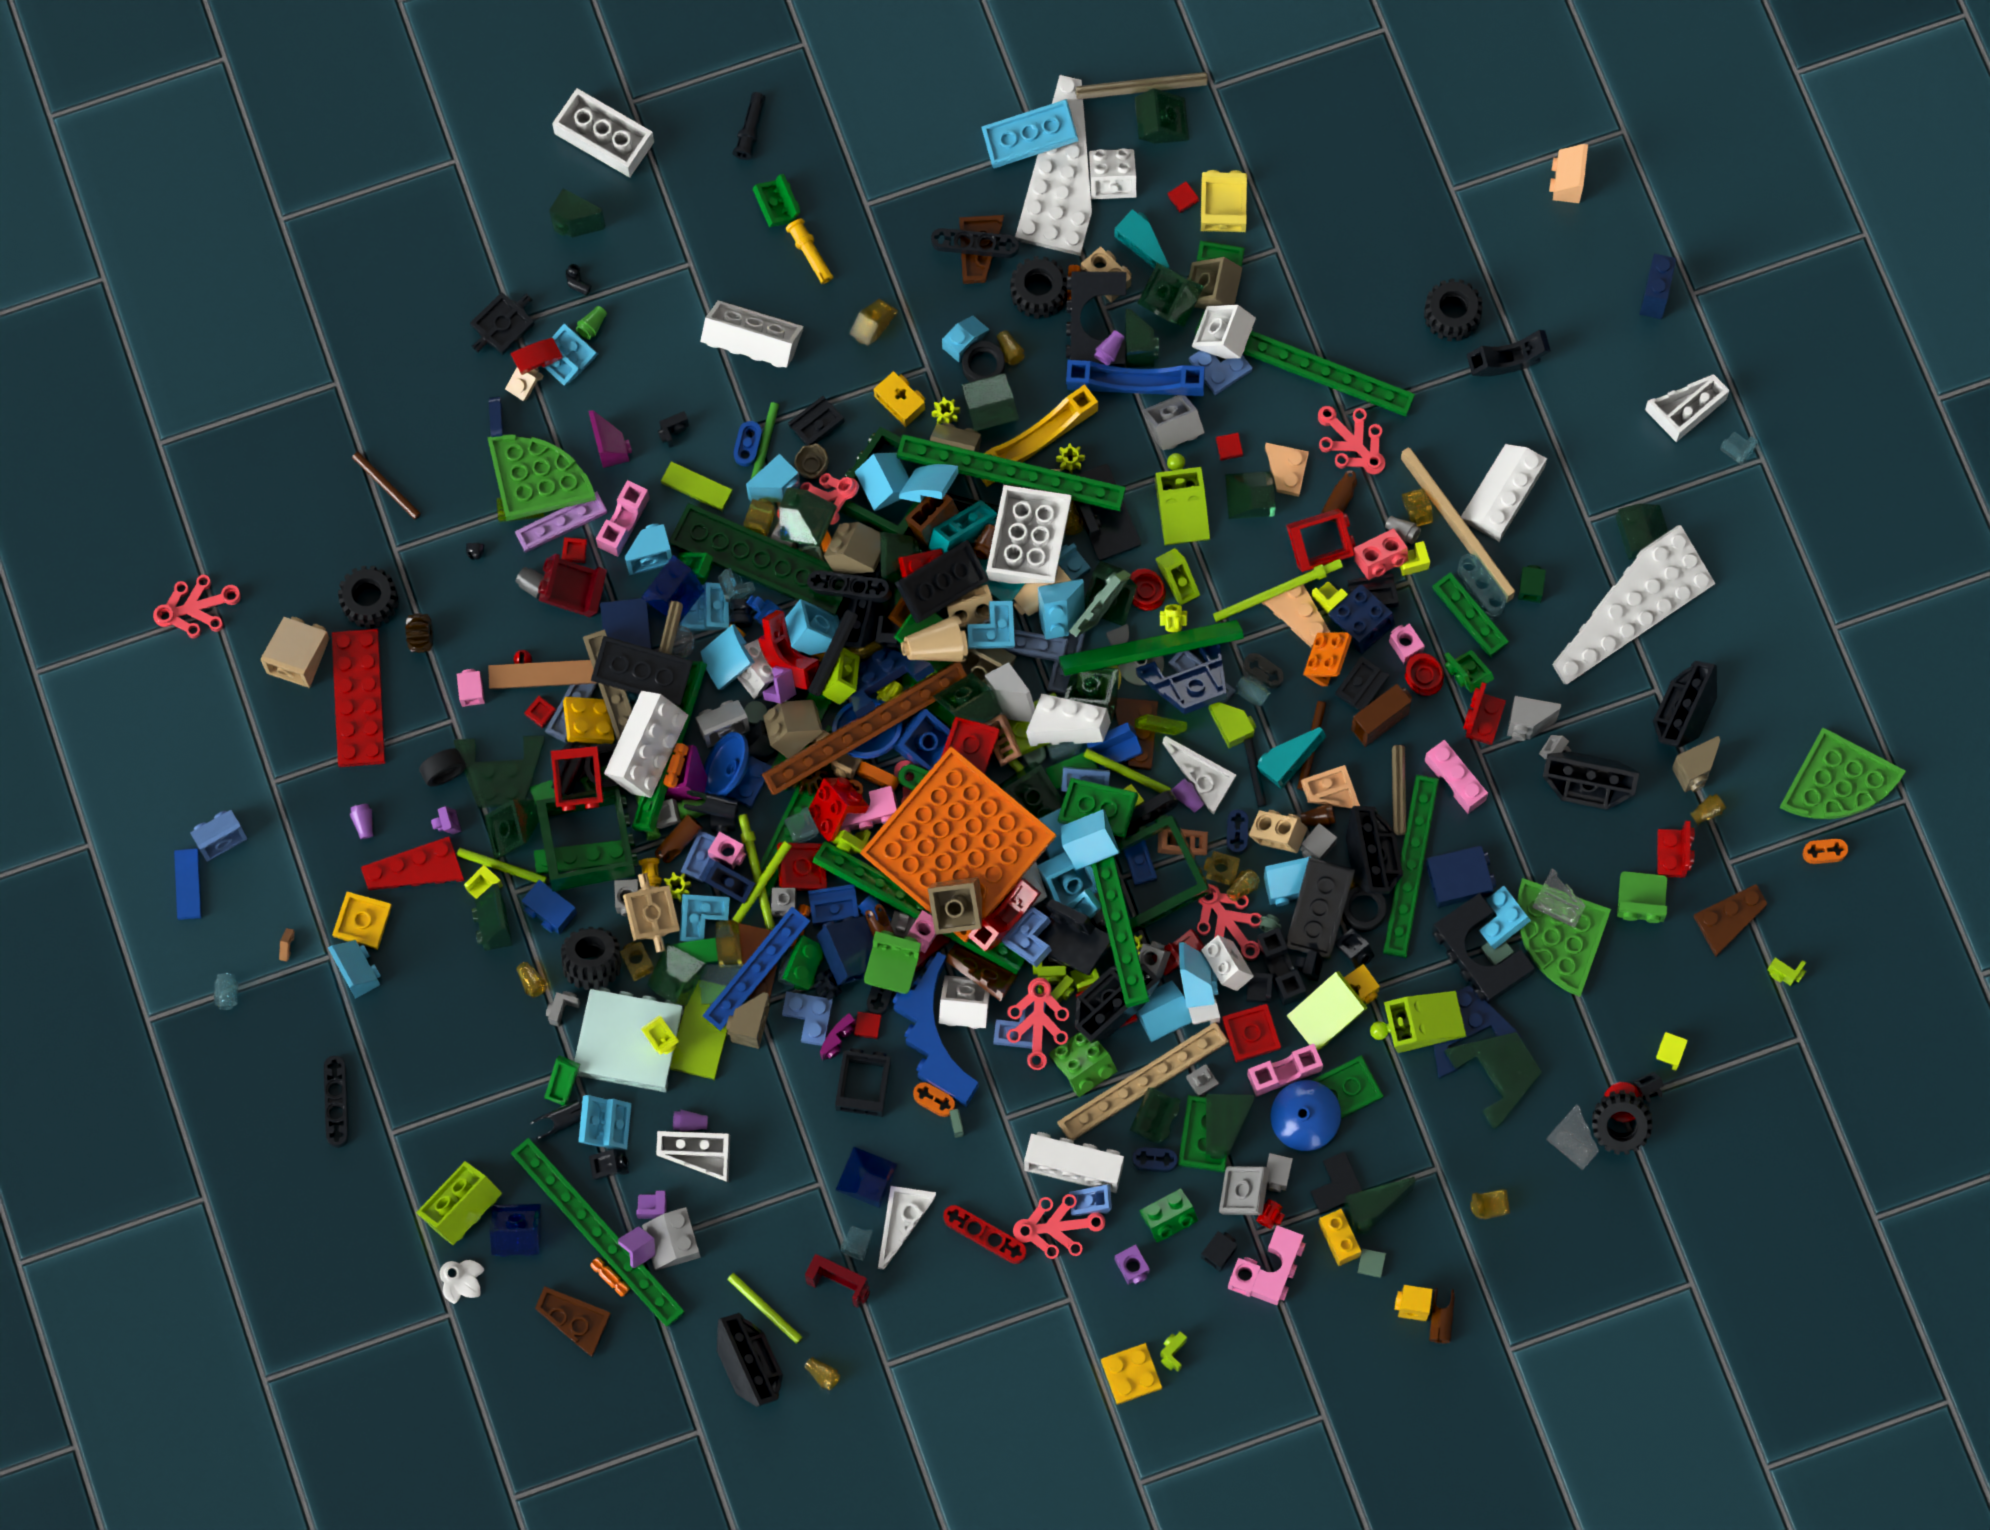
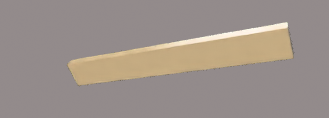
[1401,447,1515,603]
[1057,1022,1229,1141]

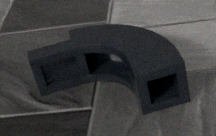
[1467,330,1551,376]

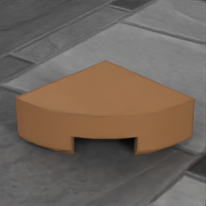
[279,928,295,961]

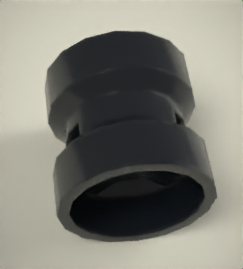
[729,599,753,628]

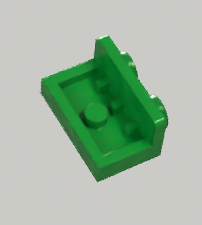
[752,174,800,227]
[1444,650,1494,693]
[782,935,823,990]
[1139,1188,1198,1243]

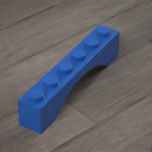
[1066,360,1205,396]

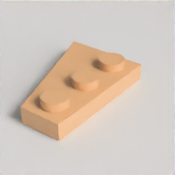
[1262,584,1331,648]

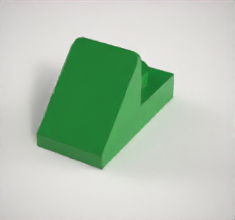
[671,552,714,585]

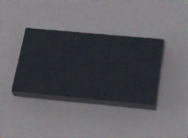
[895,540,989,623]
[591,636,693,706]
[1285,857,1355,959]

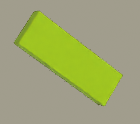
[661,461,733,512]

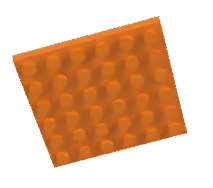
[860,746,1057,943]

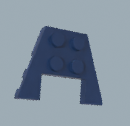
[1136,644,1227,714]
[851,647,935,719]
[1433,985,1522,1079]

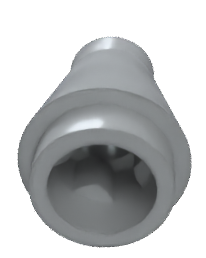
[1385,516,1421,544]

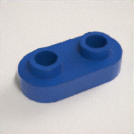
[733,421,762,467]

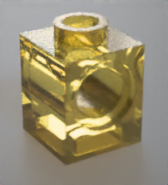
[744,499,775,536]
[1203,851,1240,886]
[620,941,655,981]

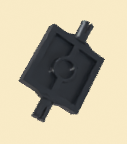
[470,292,535,355]

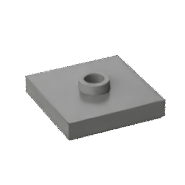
[1219,1166,1269,1215]

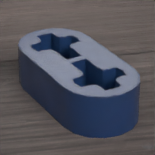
[489,396,504,437]
[1226,809,1249,855]
[1132,1147,1178,1172]

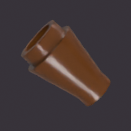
[972,524,995,560]
[1300,804,1336,826]

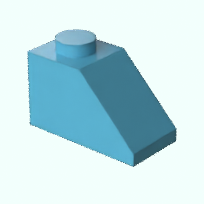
[942,316,990,363]

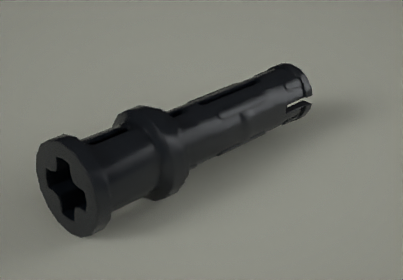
[732,92,766,160]

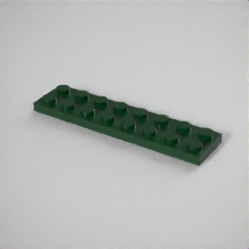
[669,503,854,616]

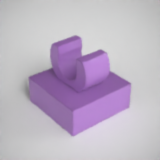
[431,806,461,834]

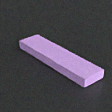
[515,491,608,553]

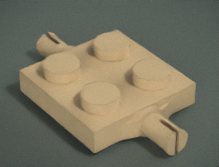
[623,873,680,953]

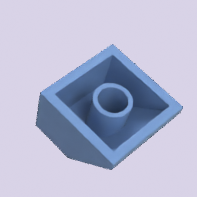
[190,810,247,862]

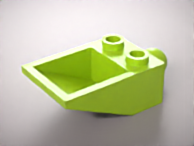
[1154,453,1210,546]
[1370,991,1467,1053]

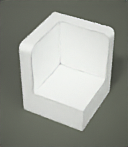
[1188,999,1220,1025]

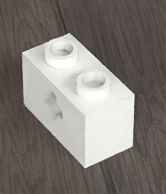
[1201,935,1254,991]

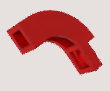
[758,610,819,690]
[968,878,1041,951]

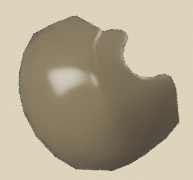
[794,443,829,479]

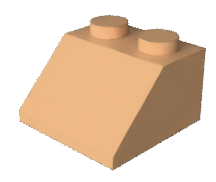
[1549,144,1588,203]

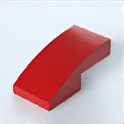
[510,338,563,375]
[1152,929,1205,976]

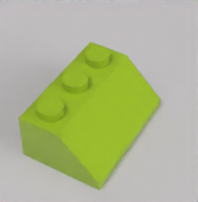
[416,1161,502,1245]

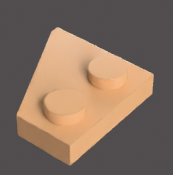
[1265,443,1309,497]
[1301,765,1360,809]

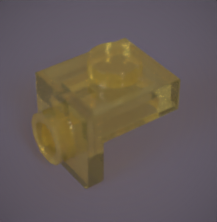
[1402,488,1433,526]
[1471,1189,1510,1219]

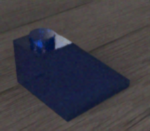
[836,1147,898,1208]

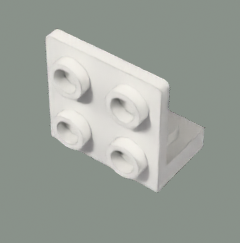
[1089,148,1136,199]
[737,639,773,699]

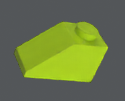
[1155,548,1200,606]
[821,647,860,705]
[1208,702,1256,749]

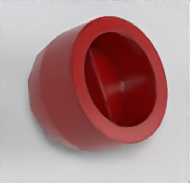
[513,650,532,664]

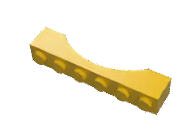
[980,384,1098,487]

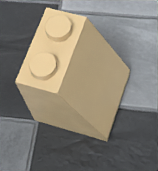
[261,617,330,688]

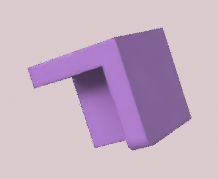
[763,666,796,704]
[636,1191,667,1219]
[618,1226,655,1268]

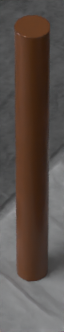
[352,452,421,520]
[1297,701,1326,791]

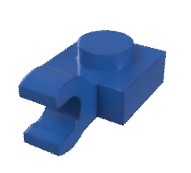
[746,595,786,626]

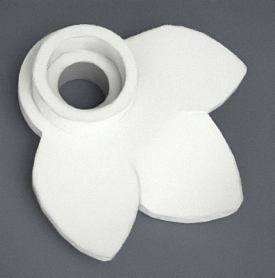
[440,1260,484,1304]

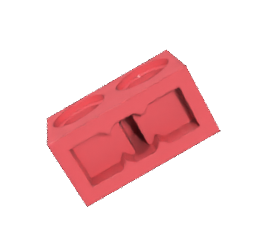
[1354,528,1408,580]

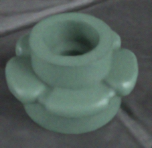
[1259,914,1282,932]

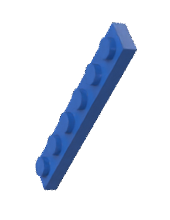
[702,907,810,1031]

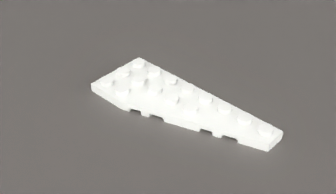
[1015,75,1092,256]
[1552,525,1715,684]

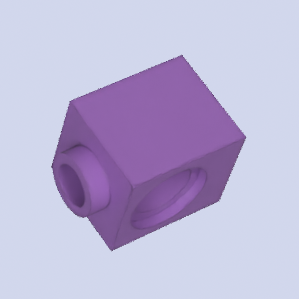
[1115,1244,1150,1285]

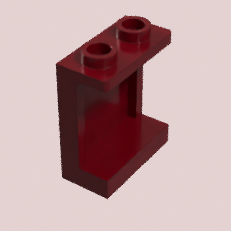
[538,553,607,617]
[805,1254,870,1308]

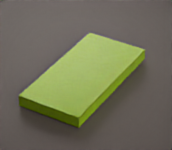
[670,978,728,1080]

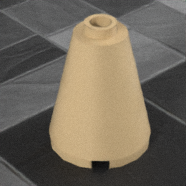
[1013,565,1072,616]
[901,616,968,662]

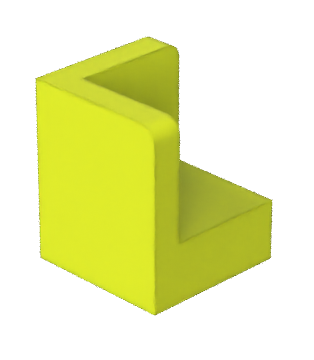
[1400,541,1430,576]
[1311,582,1348,615]
[464,865,503,905]
[1656,1032,1688,1071]

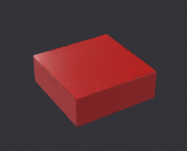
[1168,181,1199,213]
[1216,433,1243,461]
[562,537,588,563]
[524,696,557,729]
[854,1012,881,1039]

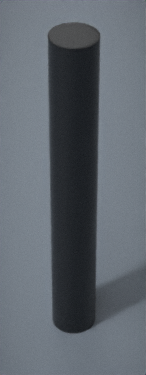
[1244,738,1267,807]

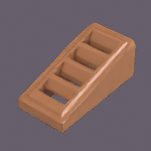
[984,714,1022,766]
[1157,827,1208,856]

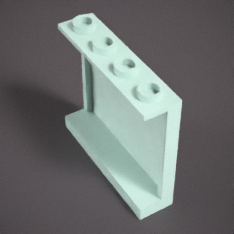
[574,987,684,1092]

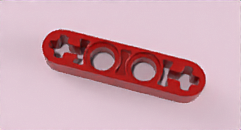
[943,1205,1026,1264]

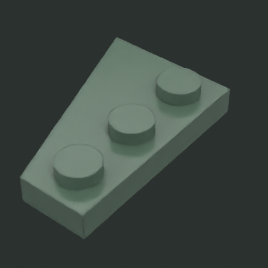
[1069,570,1131,637]

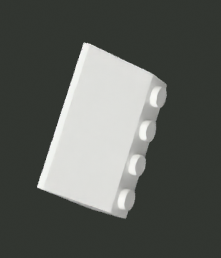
[986,485,1072,584]

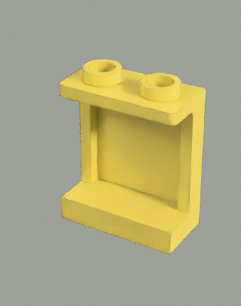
[1201,170,1247,232]

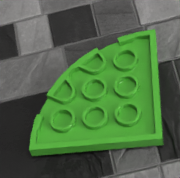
[487,435,596,521]
[1779,728,1906,819]
[1517,878,1611,997]

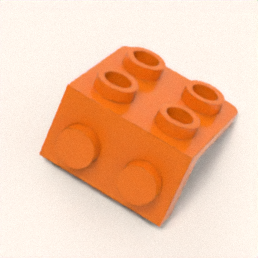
[1303,632,1352,686]

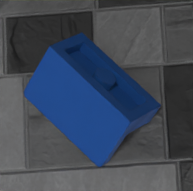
[1087,722,1143,770]

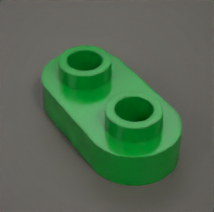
[898,764,929,791]

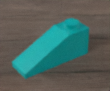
[1114,209,1169,278]
[928,500,997,553]
[1257,727,1326,789]

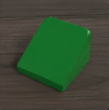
[530,780,555,807]

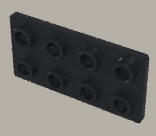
[1073,464,1141,561]
[1035,899,1111,976]

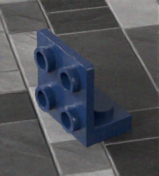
[1328,585,1395,654]

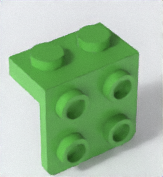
[1617,871,1667,923]
[864,931,921,994]
[1049,1032,1118,1097]

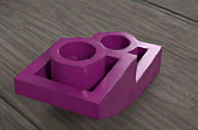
[820,1013,856,1061]

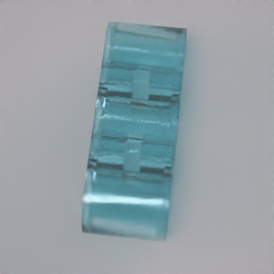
[1457,554,1506,617]

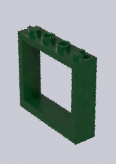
[833,427,926,545]
[536,785,638,892]
[1114,815,1212,933]

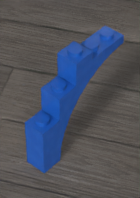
[892,952,979,1107]

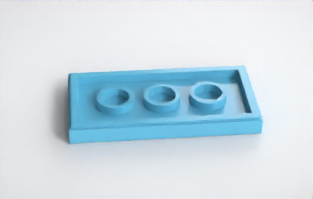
[981,99,1079,169]

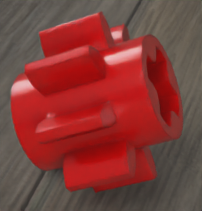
[1256,1199,1285,1229]

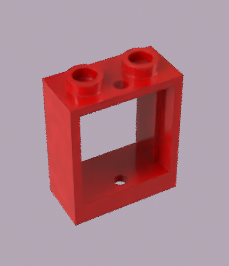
[1286,509,1356,572]
[551,746,604,811]

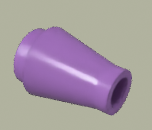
[1094,330,1125,366]
[1172,778,1204,813]
[349,804,374,839]
[673,1109,708,1132]

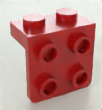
[807,777,869,841]

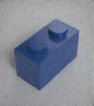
[522,880,577,935]

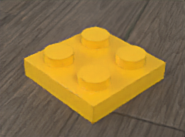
[563,697,614,744]
[332,892,392,950]
[1100,1343,1162,1405]

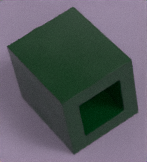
[1518,565,1546,603]

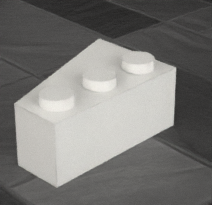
[1645,374,1730,442]
[1026,694,1111,746]
[656,1131,731,1183]

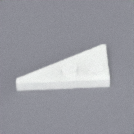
[1162,736,1236,814]
[878,1186,936,1270]

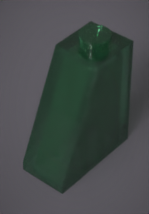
[1205,1094,1254,1159]

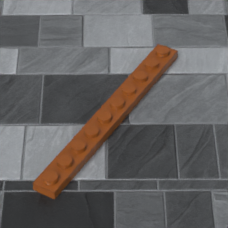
[762,662,970,795]

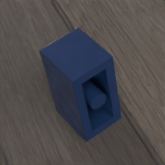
[699,858,756,904]

